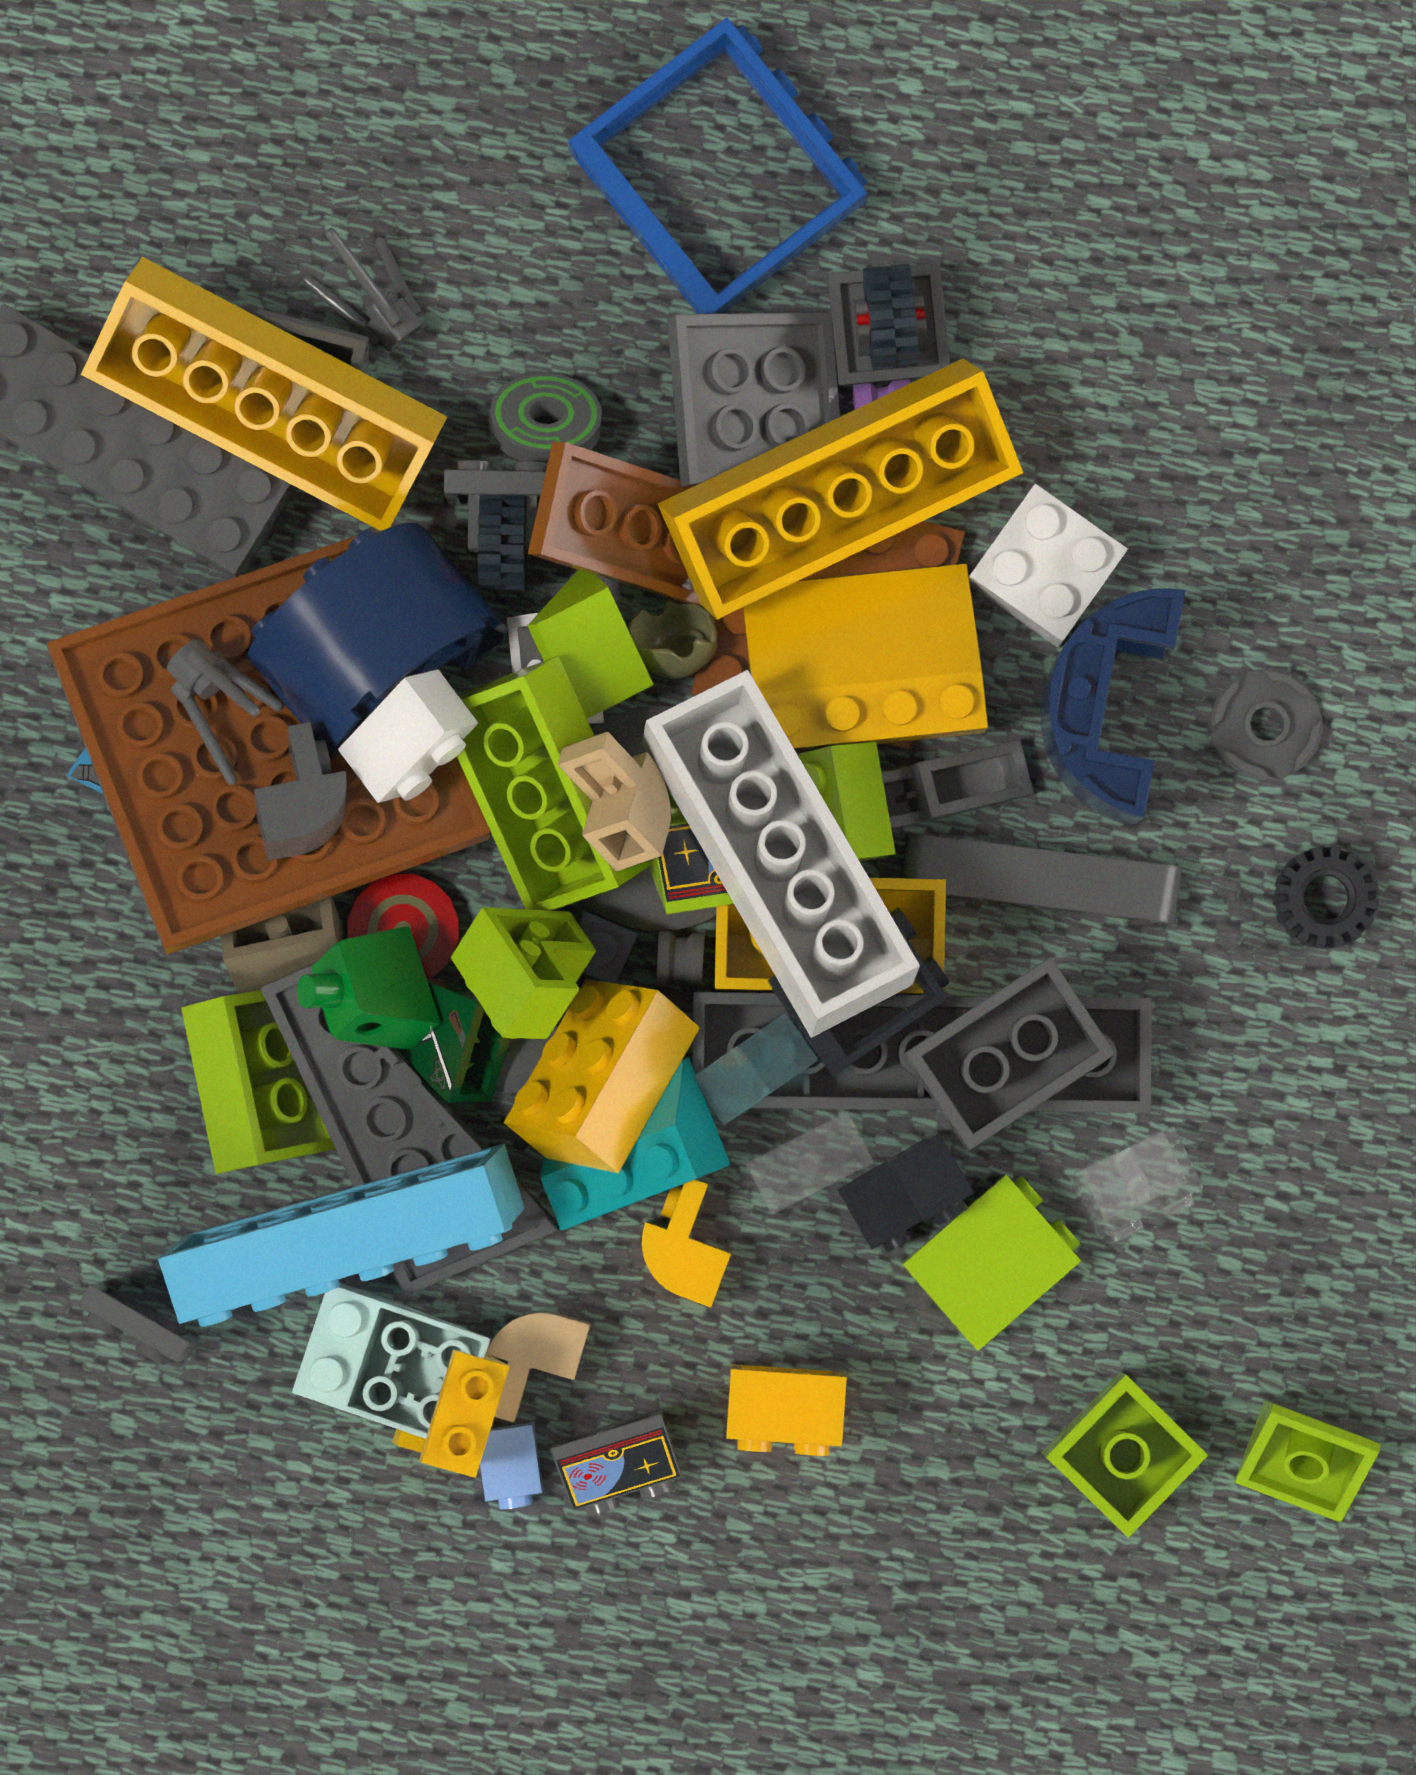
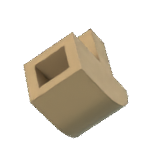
[558,732,671,871]
[486,1311,591,1422]

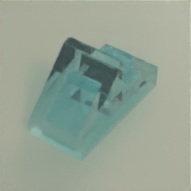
[694,1013,818,1125]

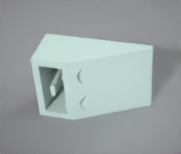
[292,1283,491,1439]

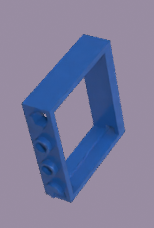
[567,17,868,314]

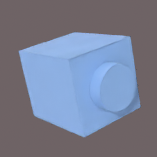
[480,1422,544,1509]

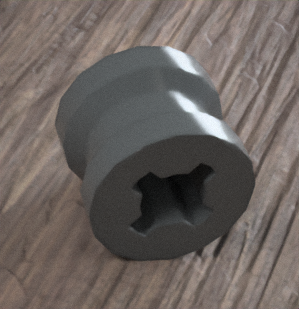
[656,930,705,989]

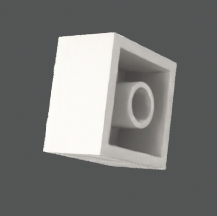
[969,484,1128,647]

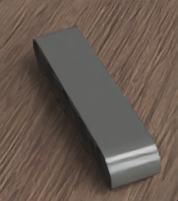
[901,834,1182,925]

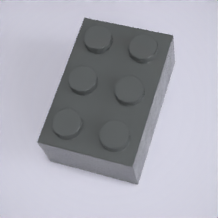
[903,957,1115,1150]

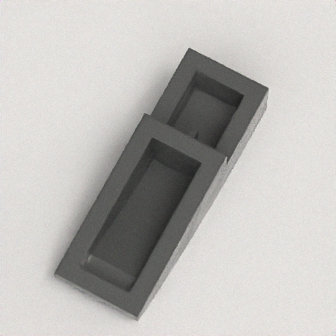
[882,739,1034,831]

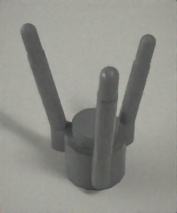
[302,228,424,352]
[167,639,284,785]

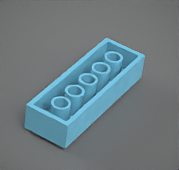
[158,1143,525,1327]

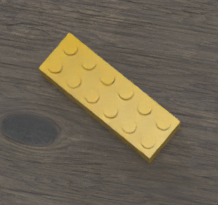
[81,256,447,531]
[658,359,1023,619]

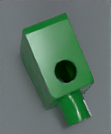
[297,927,441,1049]

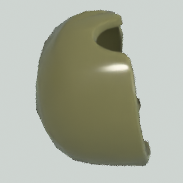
[627,599,720,680]

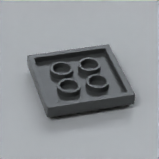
[667,312,840,488]

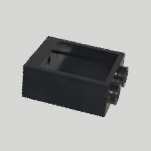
[767,907,950,1077]

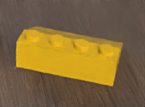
[743,564,988,753]

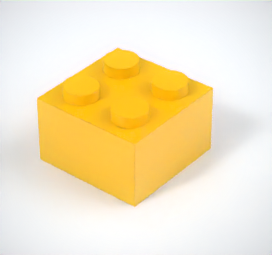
[726,1364,847,1456]

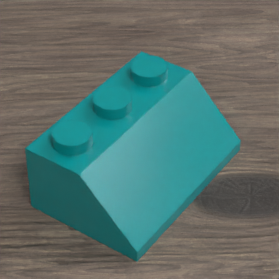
[540,1058,730,1231]

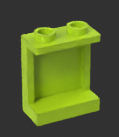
[901,1174,1081,1351]

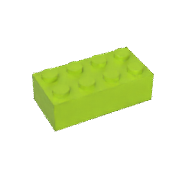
[457,655,652,911]

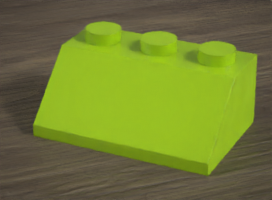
[181,990,336,1174]

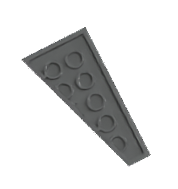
[260,962,560,1296]

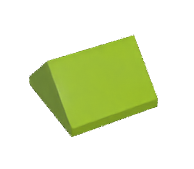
[527,570,654,719]
[1234,1399,1381,1523]

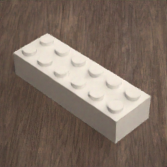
[642,670,920,1038]

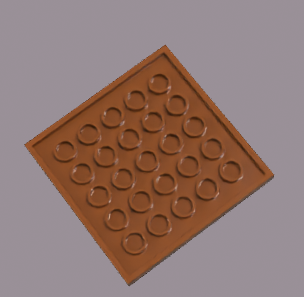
[47,535,490,955]

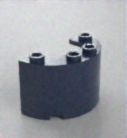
[247,523,509,760]
[1040,588,1185,826]

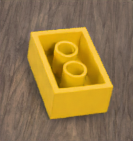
[503,979,700,1173]

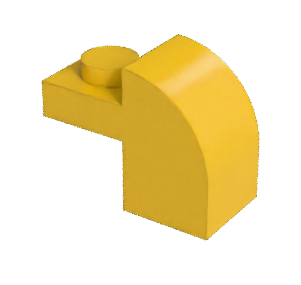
[642,1179,731,1308]

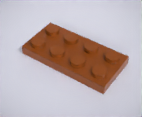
[528,442,706,610]

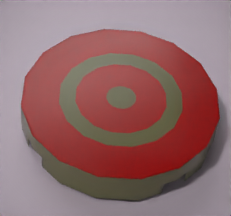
[347,874,460,978]

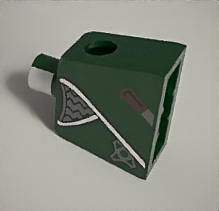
[400,978,511,1103]

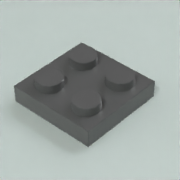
[78,1281,201,1366]

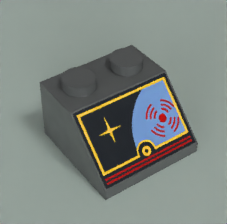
[550,1408,682,1516]

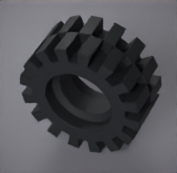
[1273,846,1379,949]

